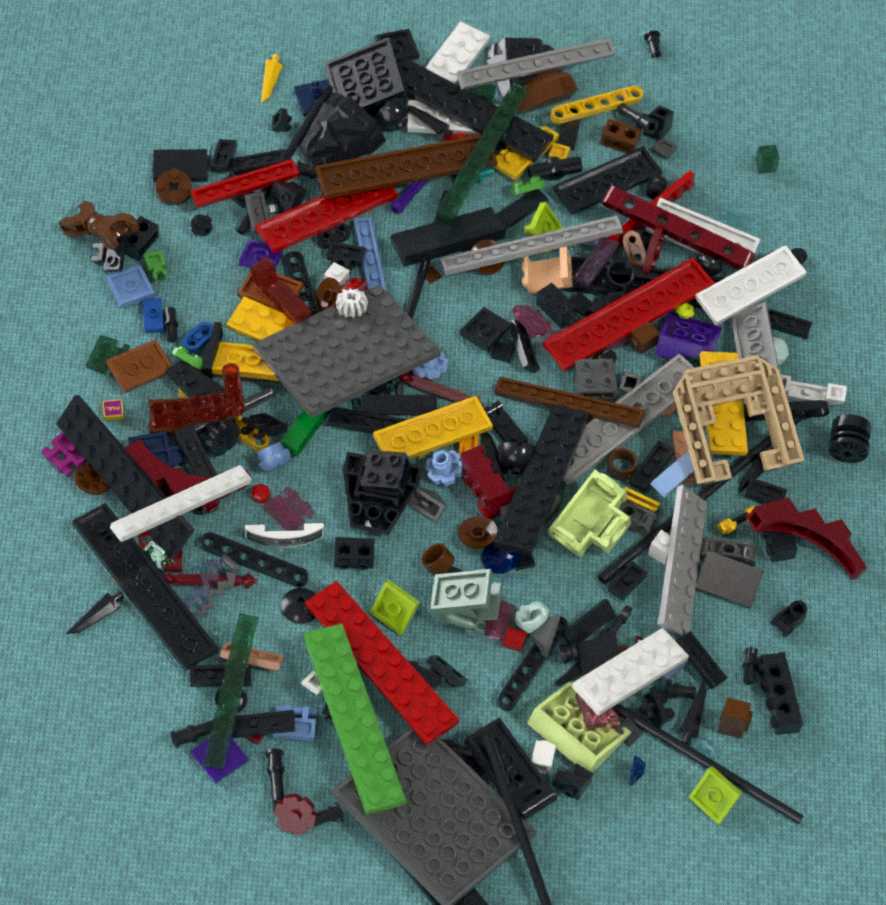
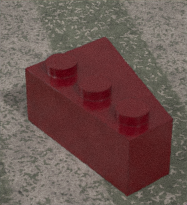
[461,445,511,514]

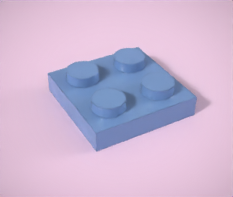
[106,265,155,309]

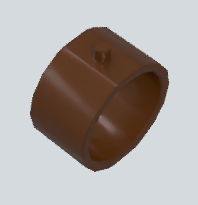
[607,448,638,481]
[421,543,455,576]

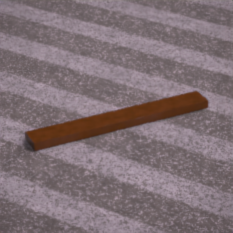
[494,376,645,429]

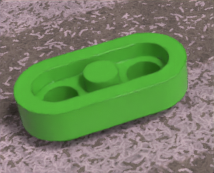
[510,176,546,195]
[171,346,205,372]

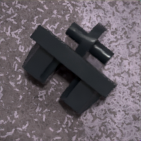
[639,686,675,728]

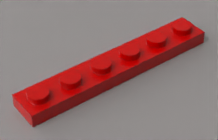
[190,159,299,208]

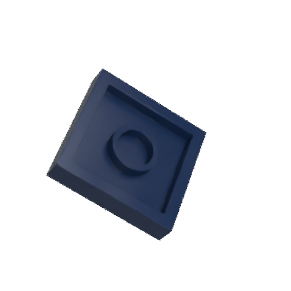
[294,79,333,117]

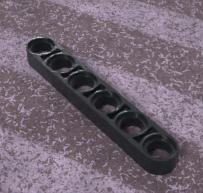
[286,251,320,320]
[743,400,829,421]
[201,532,309,588]
[498,617,568,711]

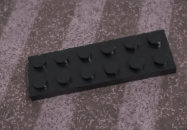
[553,146,663,215]

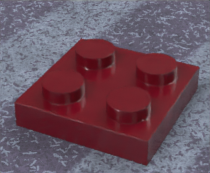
[642,225,666,274]

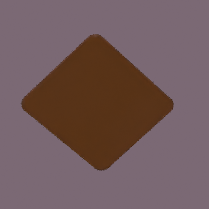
[426,266,442,284]

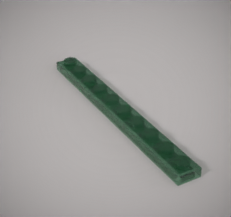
[436,82,529,223]

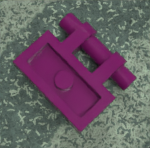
[41,432,87,477]

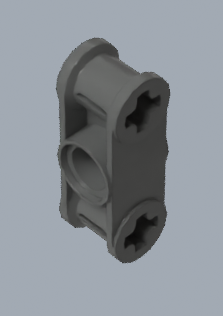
[619,501,657,535]
[700,537,757,567]

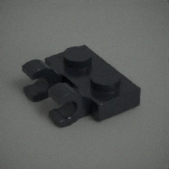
[241,412,287,439]

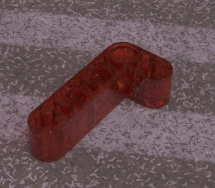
[250,256,311,324]

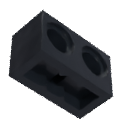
[125,216,159,261]
[334,537,375,570]

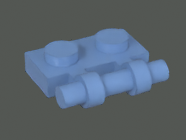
[273,704,317,741]

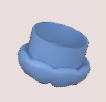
[256,442,290,472]

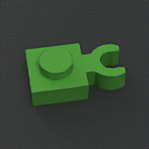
[144,250,167,282]

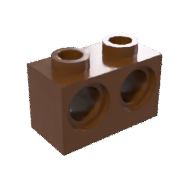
[600,118,642,154]

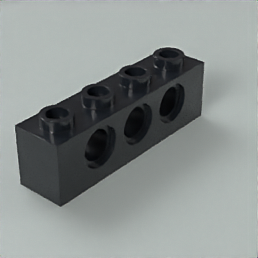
[757,652,803,735]

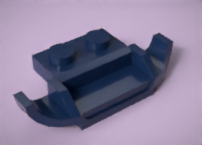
[128,431,186,467]

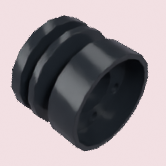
[828,414,872,463]

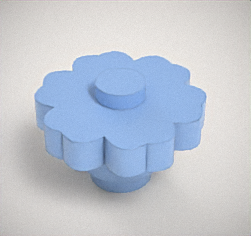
[413,352,448,379]
[425,449,463,486]

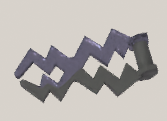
[184,554,241,616]

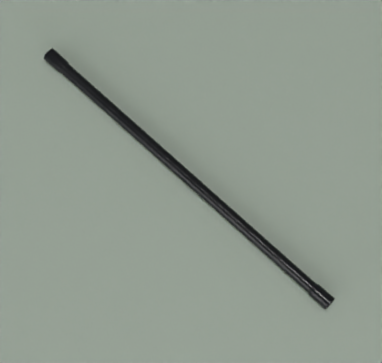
[598,418,806,584]

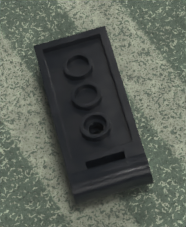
[464,717,557,820]

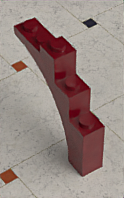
[124,440,251,515]
[746,497,867,580]

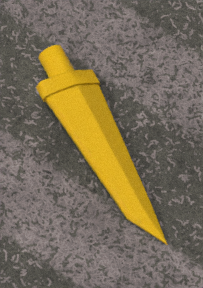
[261,54,283,103]

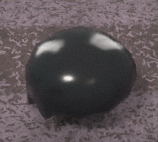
[696,255,723,276]

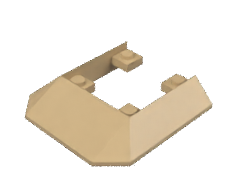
[673,355,805,485]

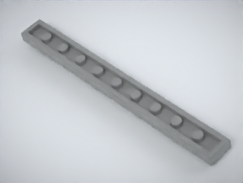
[456,38,616,90]
[440,216,623,276]

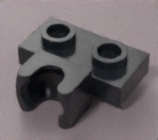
[91,235,127,272]
[326,241,367,276]

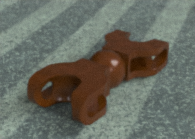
[58,201,140,250]

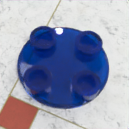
[481,542,520,574]

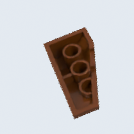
[505,69,578,115]

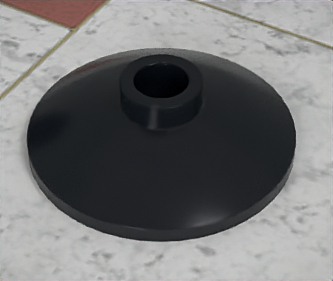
[281,588,316,624]

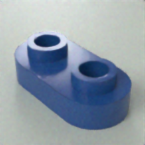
[182,322,213,353]

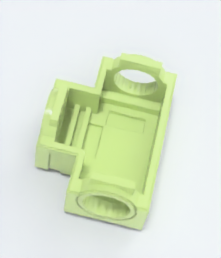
[548,470,631,558]

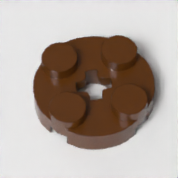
[155,168,192,205]

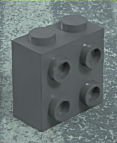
[574,358,617,401]

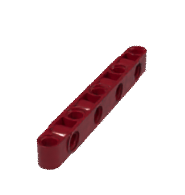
[601,186,755,270]

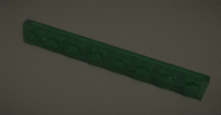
[203,613,259,771]

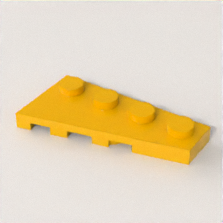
[494,126,559,181]

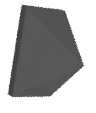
[408,486,446,522]
[531,614,561,658]

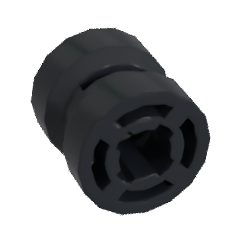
[646,175,667,200]

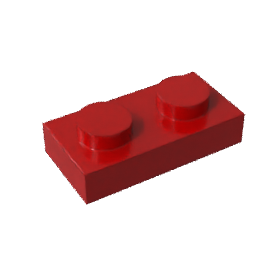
[341,278,367,293]

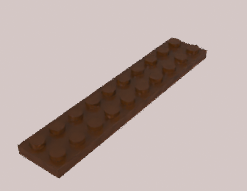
[315,133,498,199]

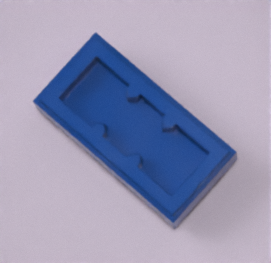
[143,298,164,333]

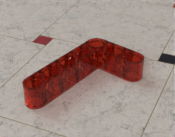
[150,363,246,428]

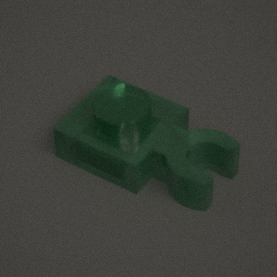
[143,540,174,573]

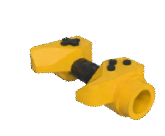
[717,506,755,535]

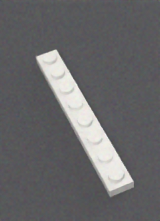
[110,465,251,542]

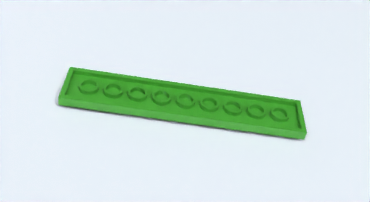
[303,624,406,814]

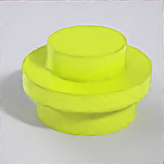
[676,303,694,319]

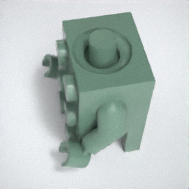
[430,569,502,636]

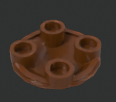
[74,463,110,495]

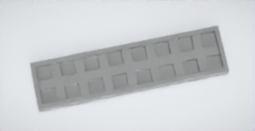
[658,485,707,639]

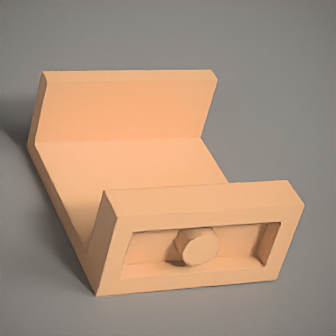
[522,247,572,294]

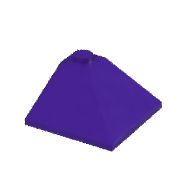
[655,312,722,359]

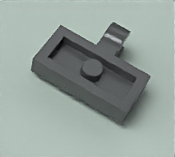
[244,192,279,231]

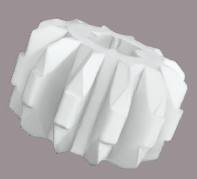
[336,288,368,319]

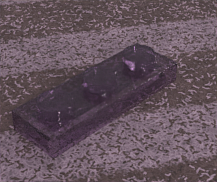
[573,238,619,287]

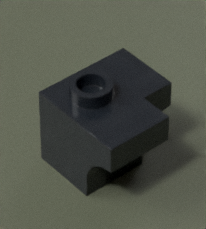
[643,105,674,141]
[268,180,307,214]
[553,763,594,801]

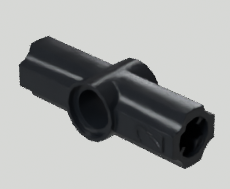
[527,156,583,181]

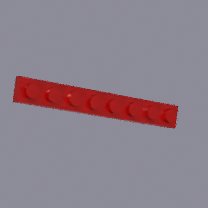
[592,170,695,260]

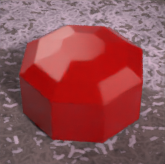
[251,484,270,504]

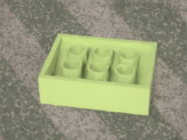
[527,682,631,772]

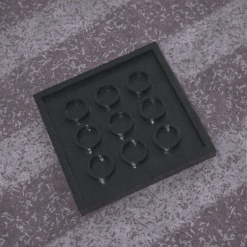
[324,37,406,111]

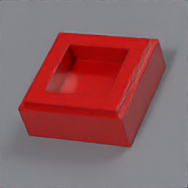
[502,626,527,652]

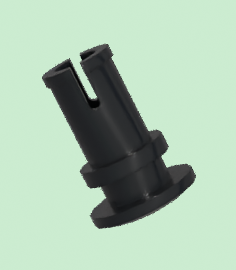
[643,30,662,58]
[665,679,696,700]
[314,801,344,827]

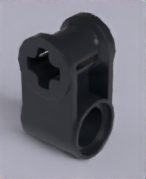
[770,600,808,637]

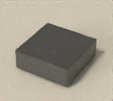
[652,137,677,160]

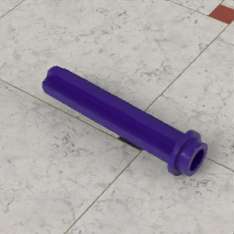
[390,179,430,214]

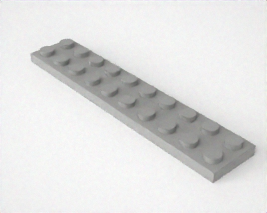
[563,354,695,488]

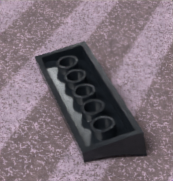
[390,207,507,267]

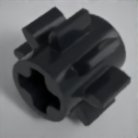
[190,214,213,237]

